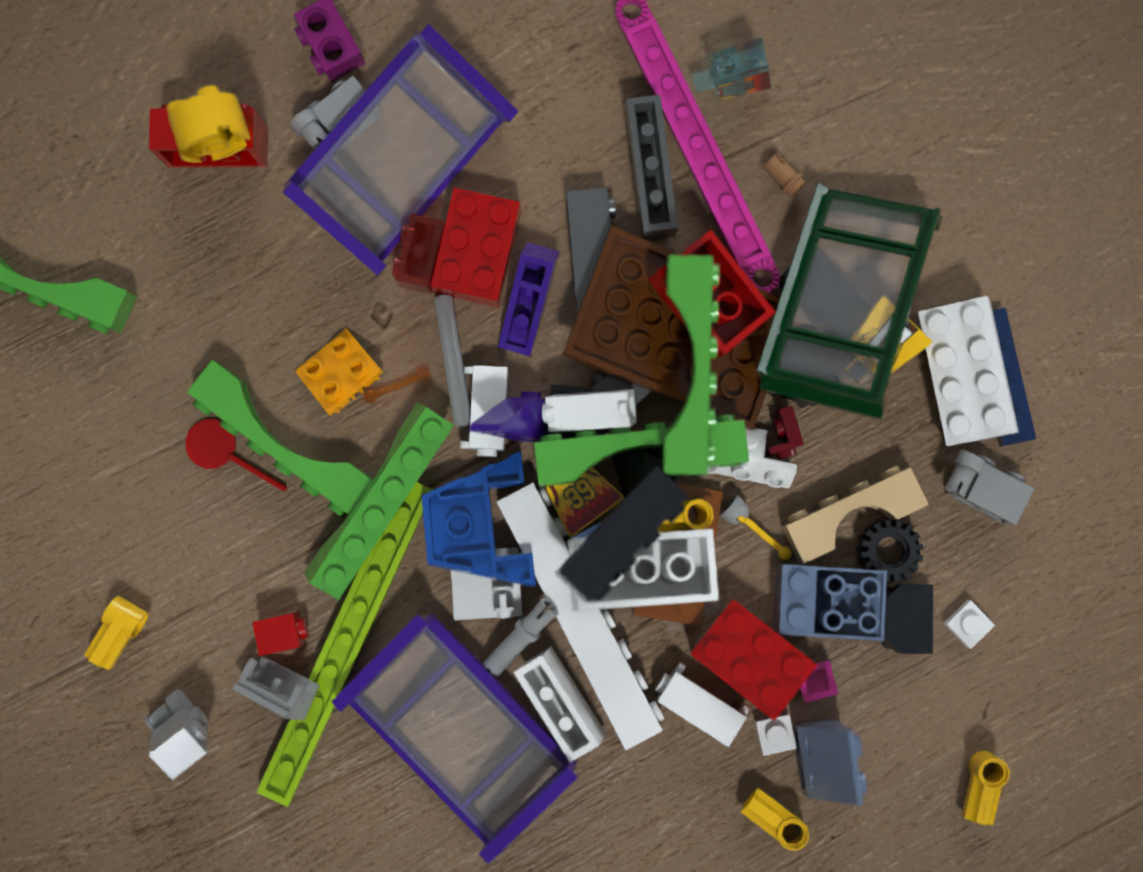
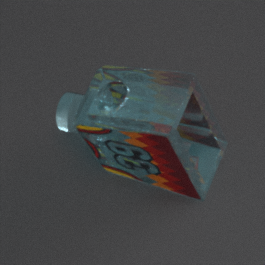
[692,37,771,99]

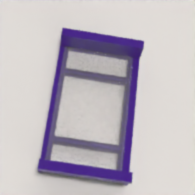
[282,24,519,276]
[331,613,578,864]

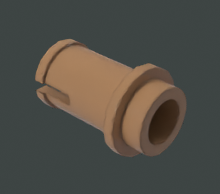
[763,153,806,197]

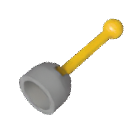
[719,494,792,560]

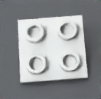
[451,547,522,620]

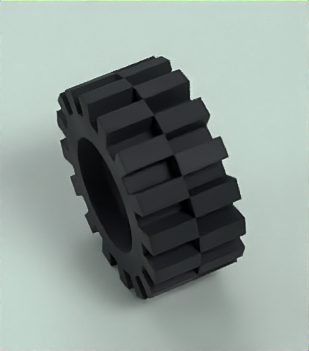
[856,520,924,582]

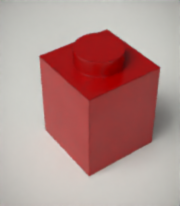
[252,612,309,656]

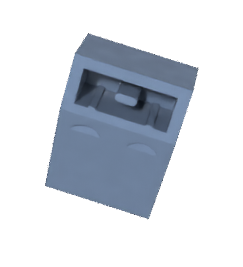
[773,564,887,641]
[793,718,867,806]

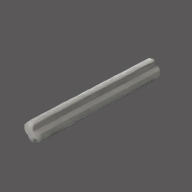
[434,294,471,427]

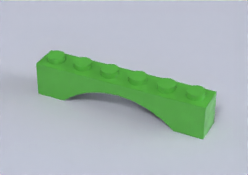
[662,255,719,475]
[0,257,137,334]
[187,360,373,518]
[304,402,454,600]
[534,415,749,487]

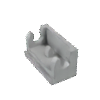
[232,656,320,720]

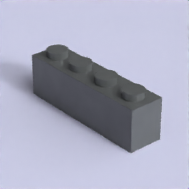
[625,95,678,241]
[566,188,616,312]

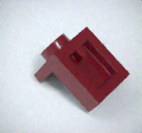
[766,405,804,460]

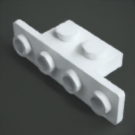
[660,428,797,488]

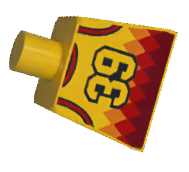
[545,467,624,538]

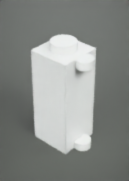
[460,365,509,457]
[542,389,637,432]
[654,662,751,747]

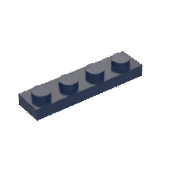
[993,307,1036,447]

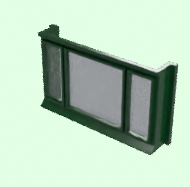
[757,183,943,420]

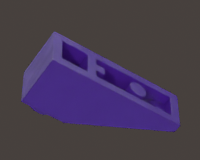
[498,242,560,356]
[470,391,552,442]

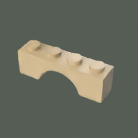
[781,465,929,564]

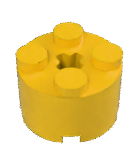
[167,86,251,163]

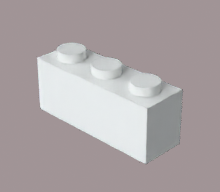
[513,646,606,762]

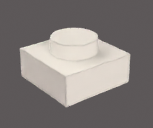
[943,600,995,649]
[754,713,797,756]

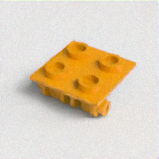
[295,328,383,416]

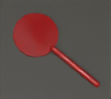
[185,419,287,491]

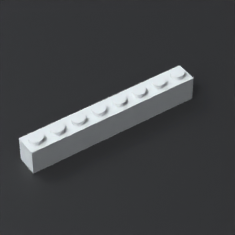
[497,483,664,750]

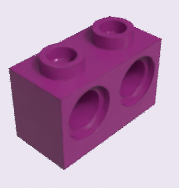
[293,0,365,82]

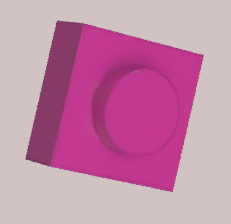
[801,660,838,702]

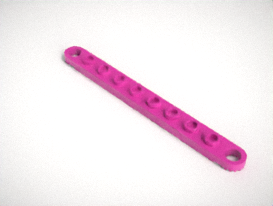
[615,0,780,293]

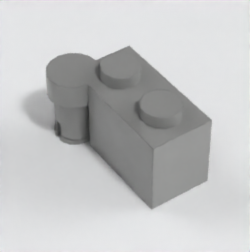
[290,76,383,154]
[944,450,1035,526]
[145,689,208,780]

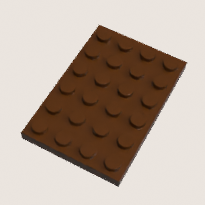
[562,226,780,431]

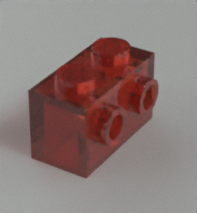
[392,213,445,295]

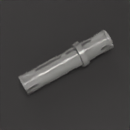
[482,598,559,678]

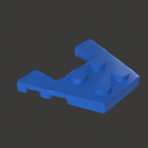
[421,452,536,587]

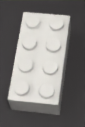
[918,296,1019,446]
[568,529,719,611]

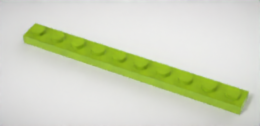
[256,482,433,807]

